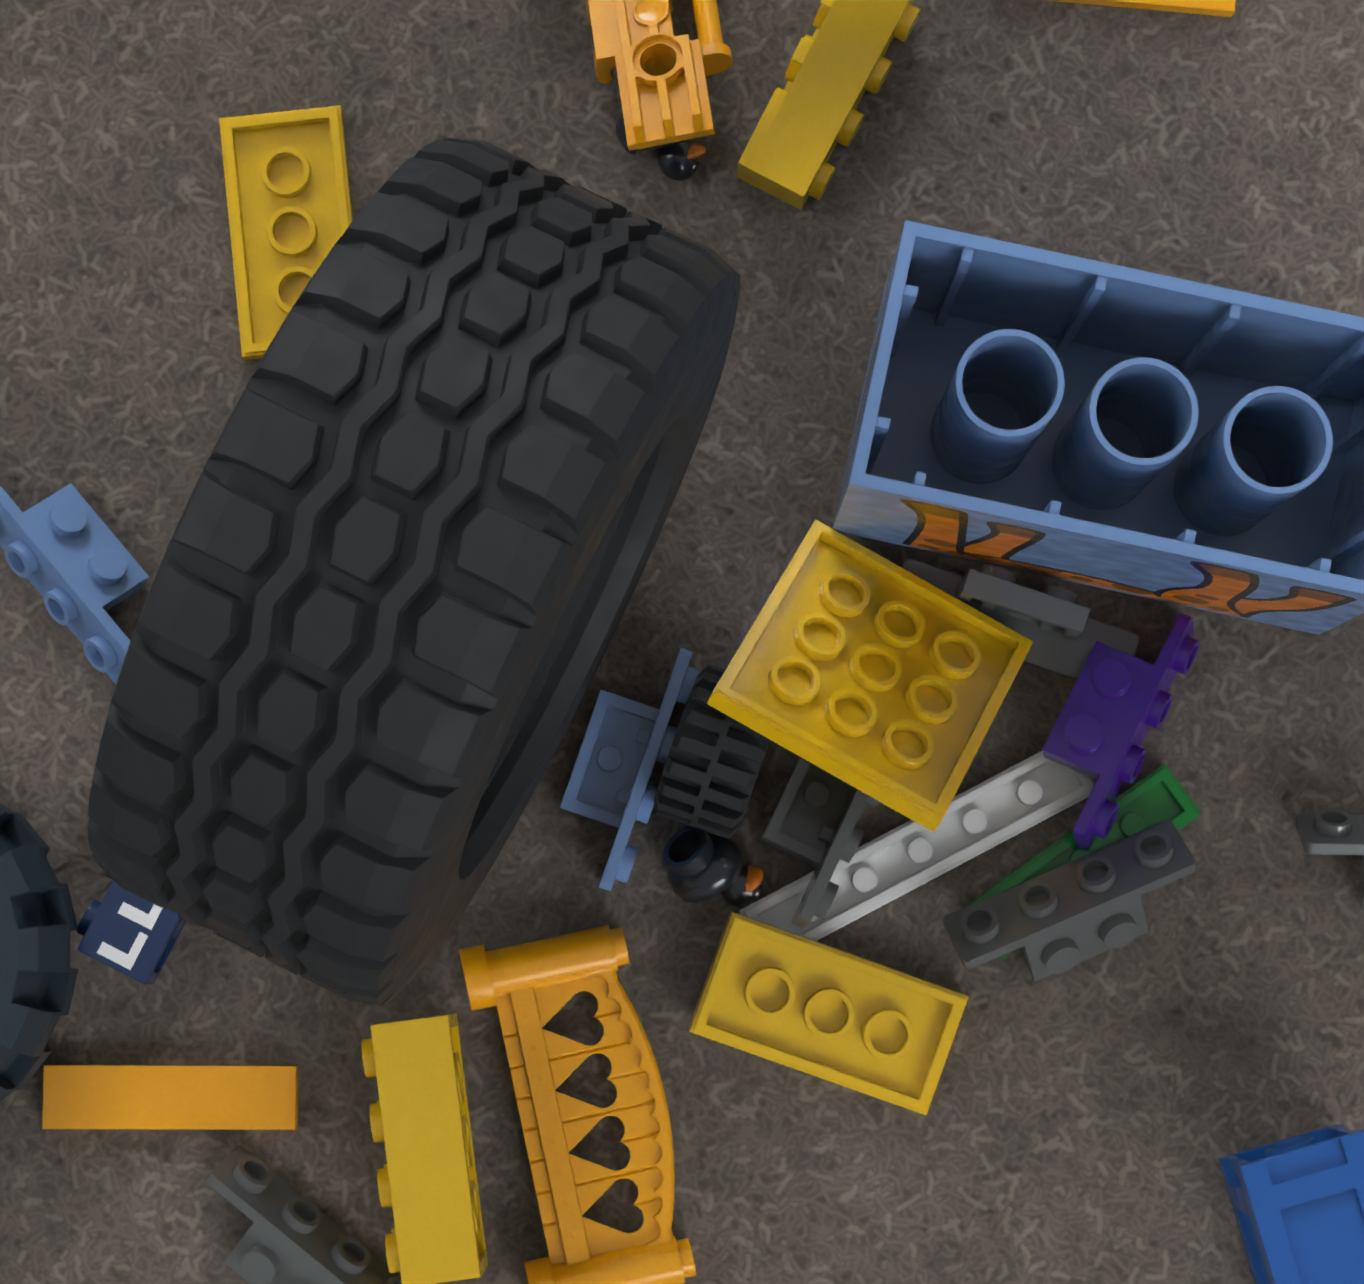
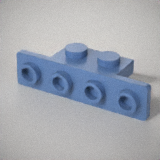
[0,483,149,684]
[560,648,700,892]

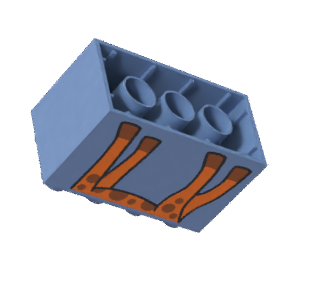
[832,220,1364,635]

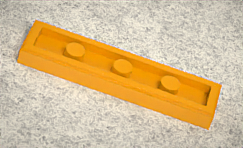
[42,1065,298,1130]

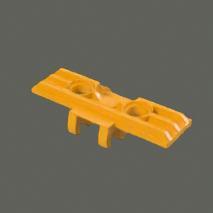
[586,0,733,150]

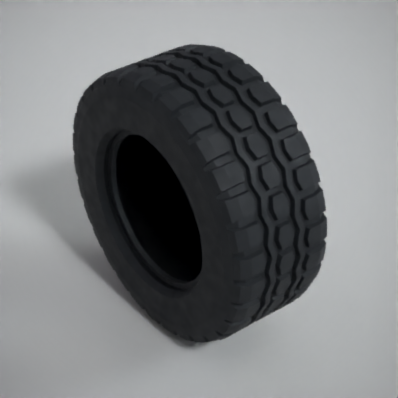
[88,137,740,1005]

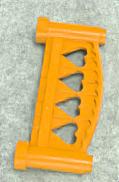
[459,925,696,1284]

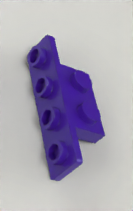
[1042,613,1200,851]

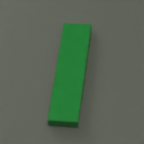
[964,763,1202,960]

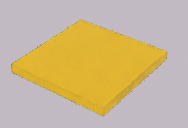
[707,519,1034,832]

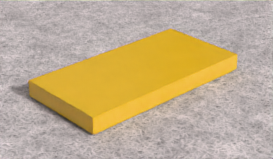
[219,105,353,360]
[688,911,969,1115]

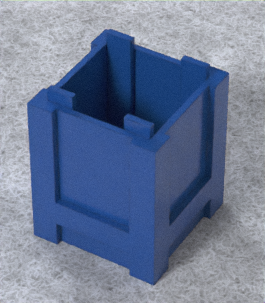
[1218,1124,1364,1284]

